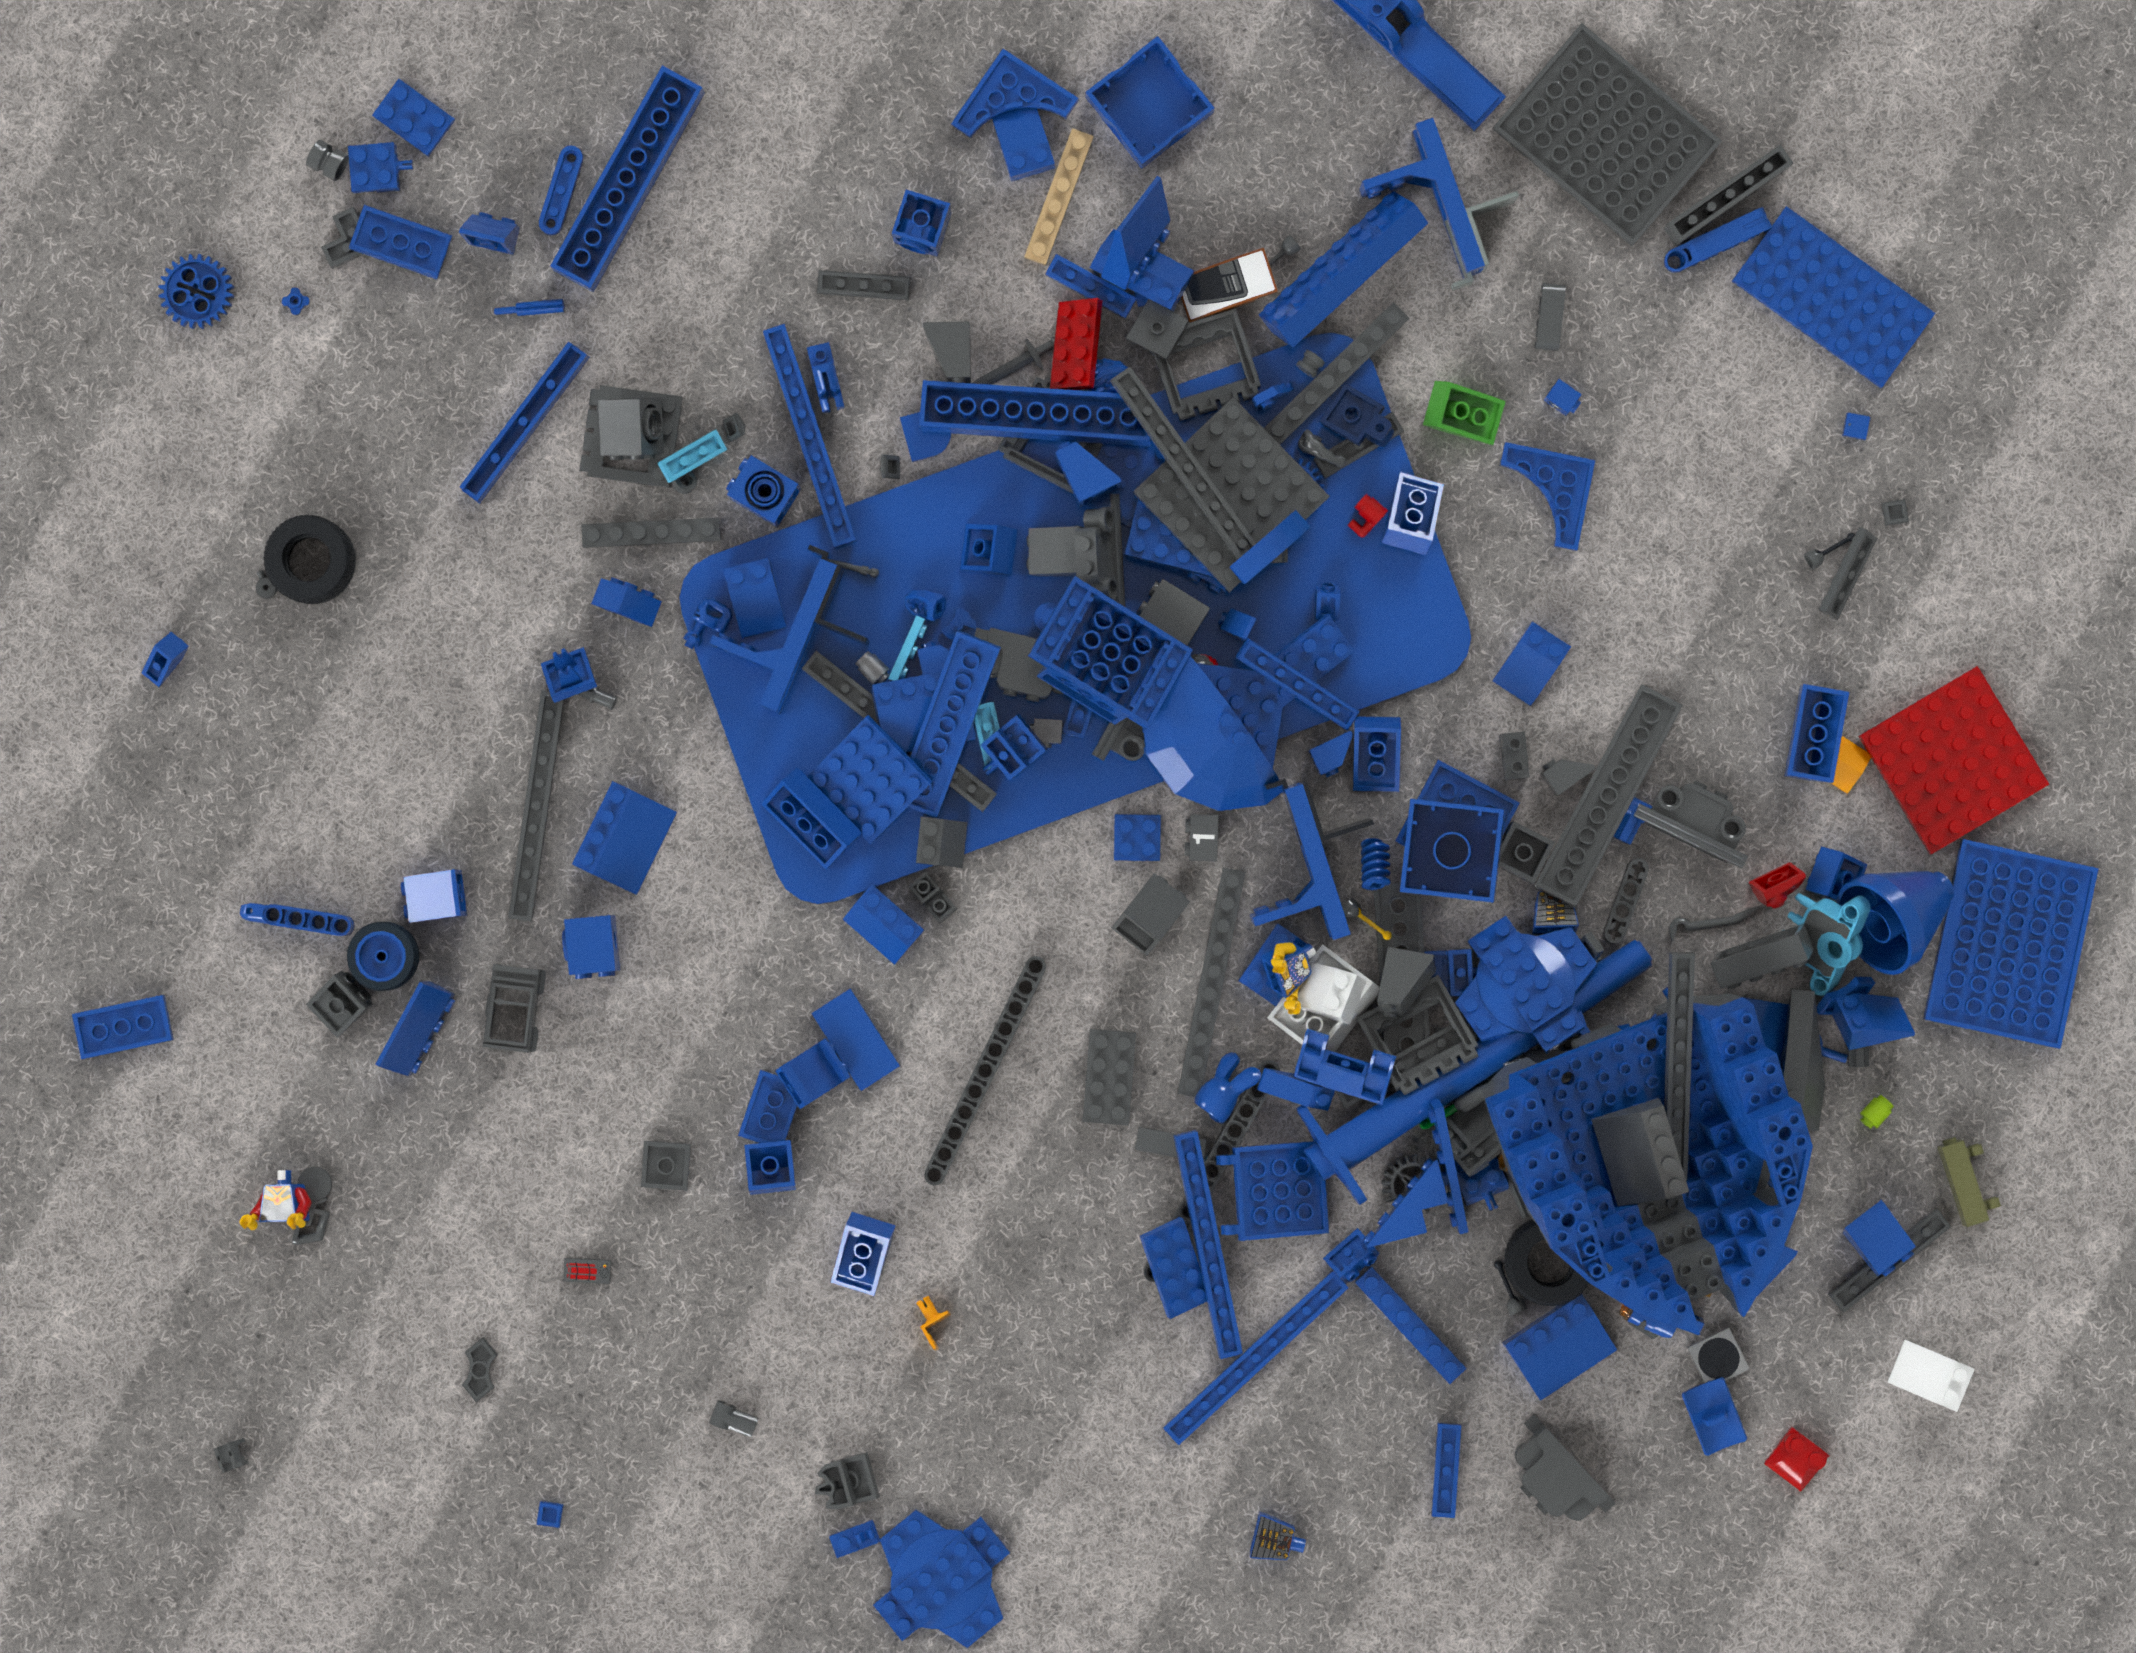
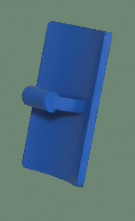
[1682,1377,1747,1456]

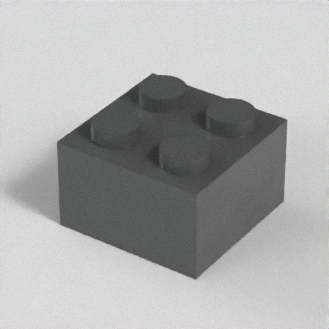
[1499,821,1555,884]

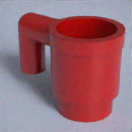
[1347,494,1389,538]

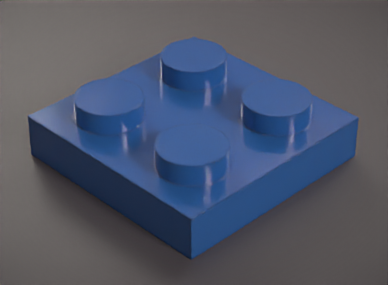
[1114,814,1161,861]

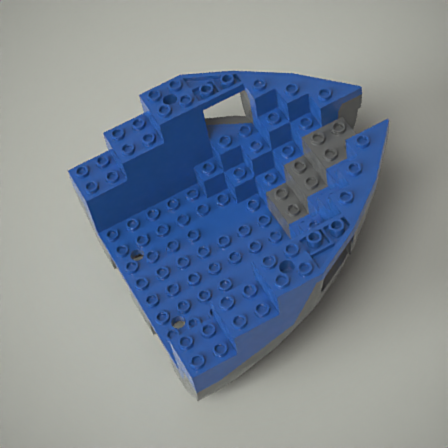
[1482,993,1813,1335]

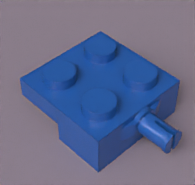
[348,142,413,193]
[981,714,1048,781]
[1424,949,1478,996]
[1454,1157,1509,1211]

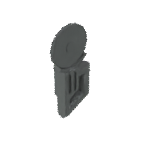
[292,1167,332,1245]

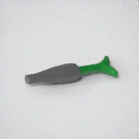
[1419,1083,1488,1129]

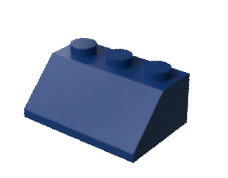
[843,884,925,965]
[1238,923,1307,1006]

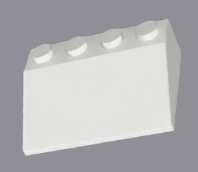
[1267,944,1380,1052]

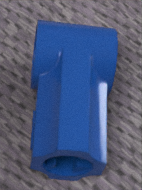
[1613,797,1652,845]

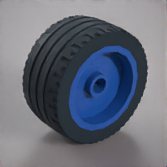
[347,922,419,991]

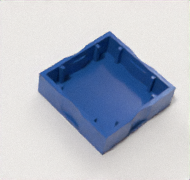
[1085,36,1215,169]

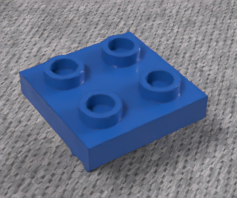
[541,647,597,703]

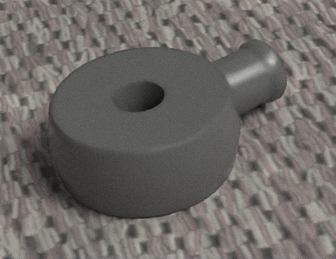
[256,570,277,599]

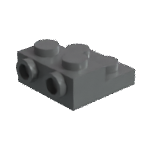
[306,971,373,1038]

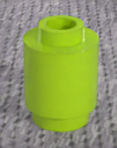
[1860,1094,1894,1129]

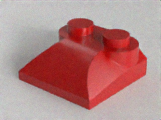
[1749,862,1806,909]
[1764,1427,1830,1491]

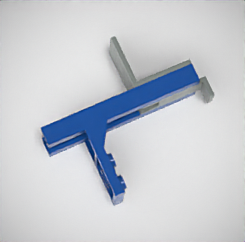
[1359,118,1519,291]

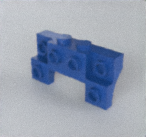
[1294,1029,1397,1105]

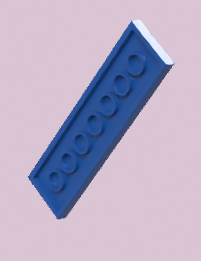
[908,630,1001,818]

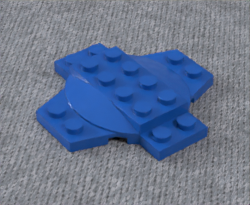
[1455,916,1597,1054]
[873,1510,1010,1648]

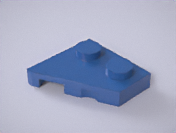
[1251,382,1294,412]

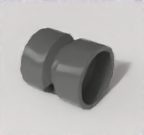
[306,139,349,181]

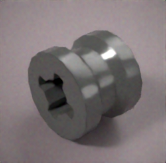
[1296,350,1325,378]

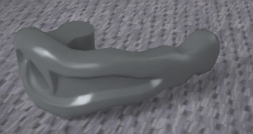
[1298,429,1346,468]

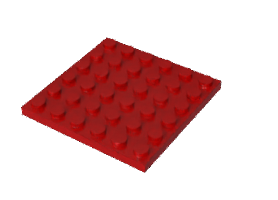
[1858,666,2050,855]

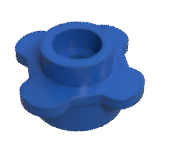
[282,287,310,315]

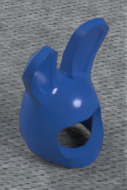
[1194,1052,1262,1124]

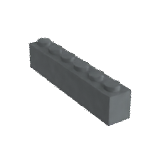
[1663,144,1794,247]

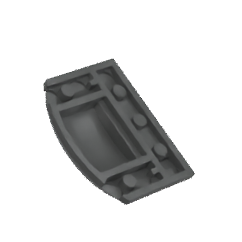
[1446,1080,1501,1177]

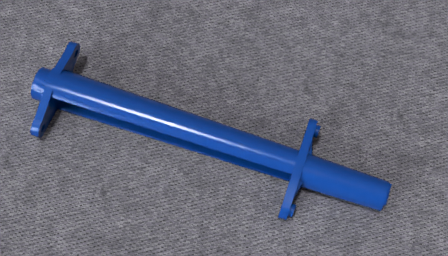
[1296,940,1652,1205]

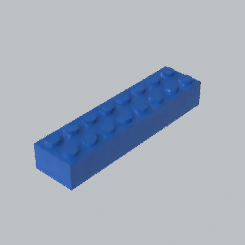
[1258,191,1428,348]

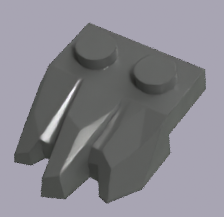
[815,1452,880,1509]

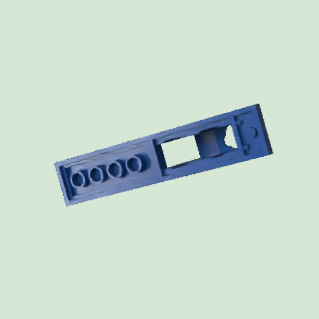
[1332,0,1506,131]

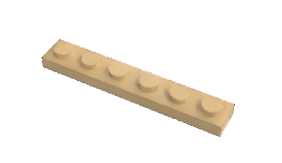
[1024,128,1094,266]

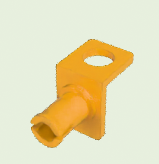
[916,1296,951,1351]

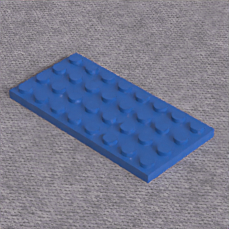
[1732,206,1935,388]

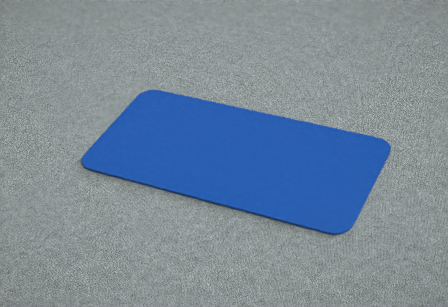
[679,332,1471,904]

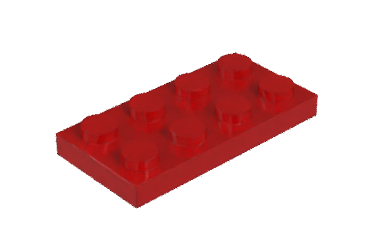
[1050,298,1103,390]

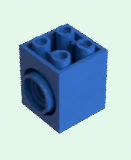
[892,189,952,257]
[726,455,801,528]
[562,915,620,979]

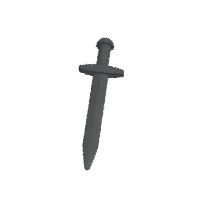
[973,337,1055,385]

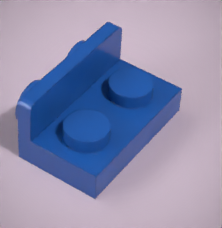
[1323,1228,1380,1284]

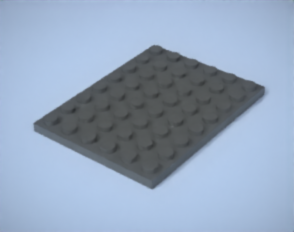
[1492,23,1722,247]

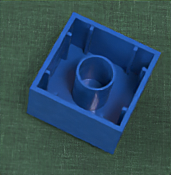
[1400,799,1505,903]

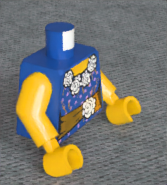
[1261,941,1316,1014]

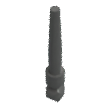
[828,559,879,578]

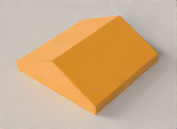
[1831,736,1871,794]

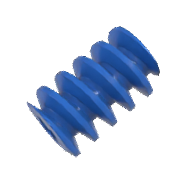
[1361,838,1391,890]

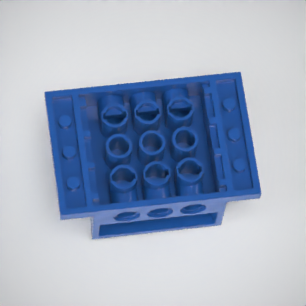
[1028,576,1193,729]

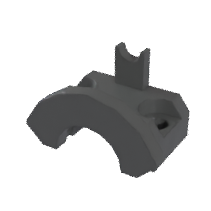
[214,1438,249,1473]

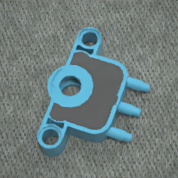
[1782,893,1871,996]

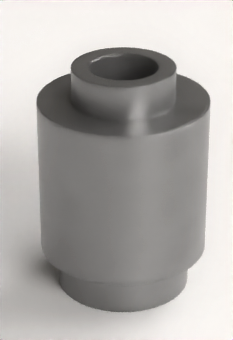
[856,651,890,684]

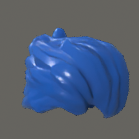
[1088,358,1128,393]

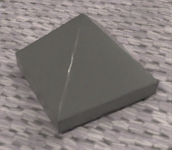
[722,413,745,442]
[879,455,900,479]

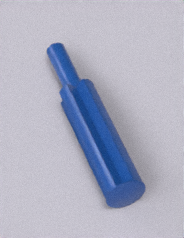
[494,298,565,316]

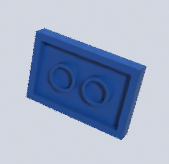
[372,79,455,157]
[738,1070,797,1143]

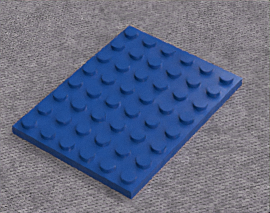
[1923,839,2099,1049]

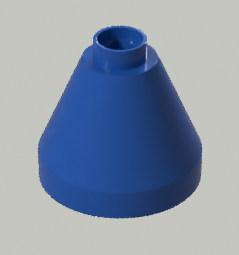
[1836,871,1954,975]

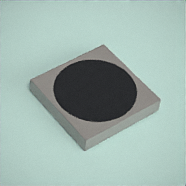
[1687,1327,1749,1383]

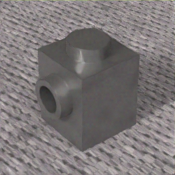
[1030,719,1062,748]

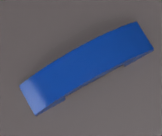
[1229,510,1311,585]

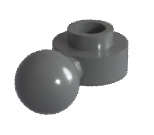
[672,471,697,494]

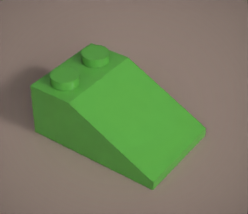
[1423,381,1506,445]

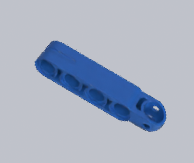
[1664,207,1773,273]
[240,903,355,936]

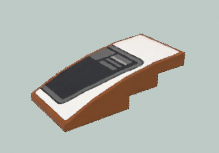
[1181,248,1278,323]

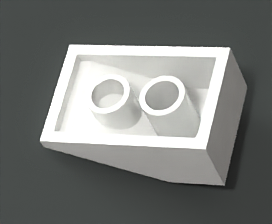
[1297,962,1366,1025]
[1887,1340,1974,1412]

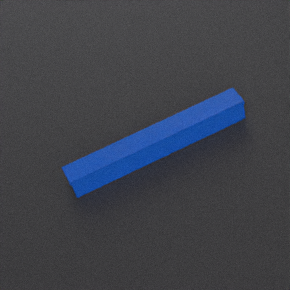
[459,341,590,504]

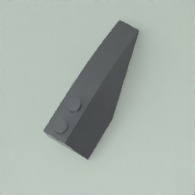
[1780,988,1825,1131]

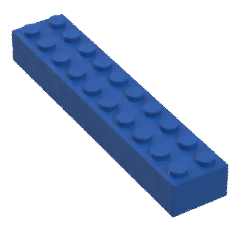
[550,65,705,293]
[919,380,1154,447]

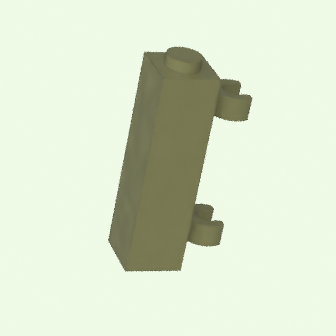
[1937,1137,2001,1227]

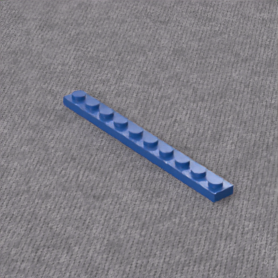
[763,324,856,548]
[1173,1130,1243,1359]
[1163,1270,1348,1445]

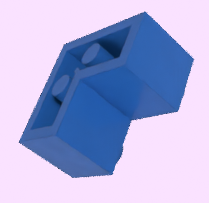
[591,577,662,627]

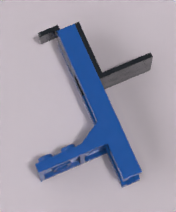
[709,545,870,714]
[1249,778,1374,940]

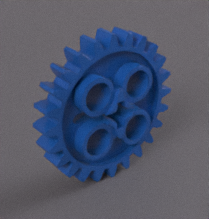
[158,254,235,329]

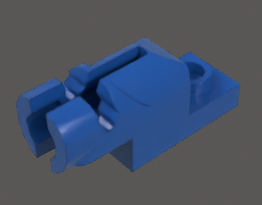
[807,342,845,413]

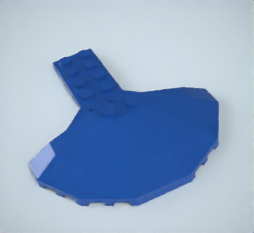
[1142,614,1355,811]

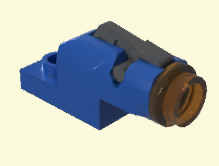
[1619,1304,1705,1339]

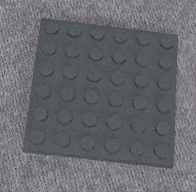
[1133,397,1330,593]

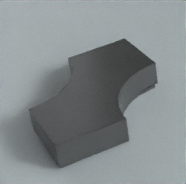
[462,1337,498,1402]

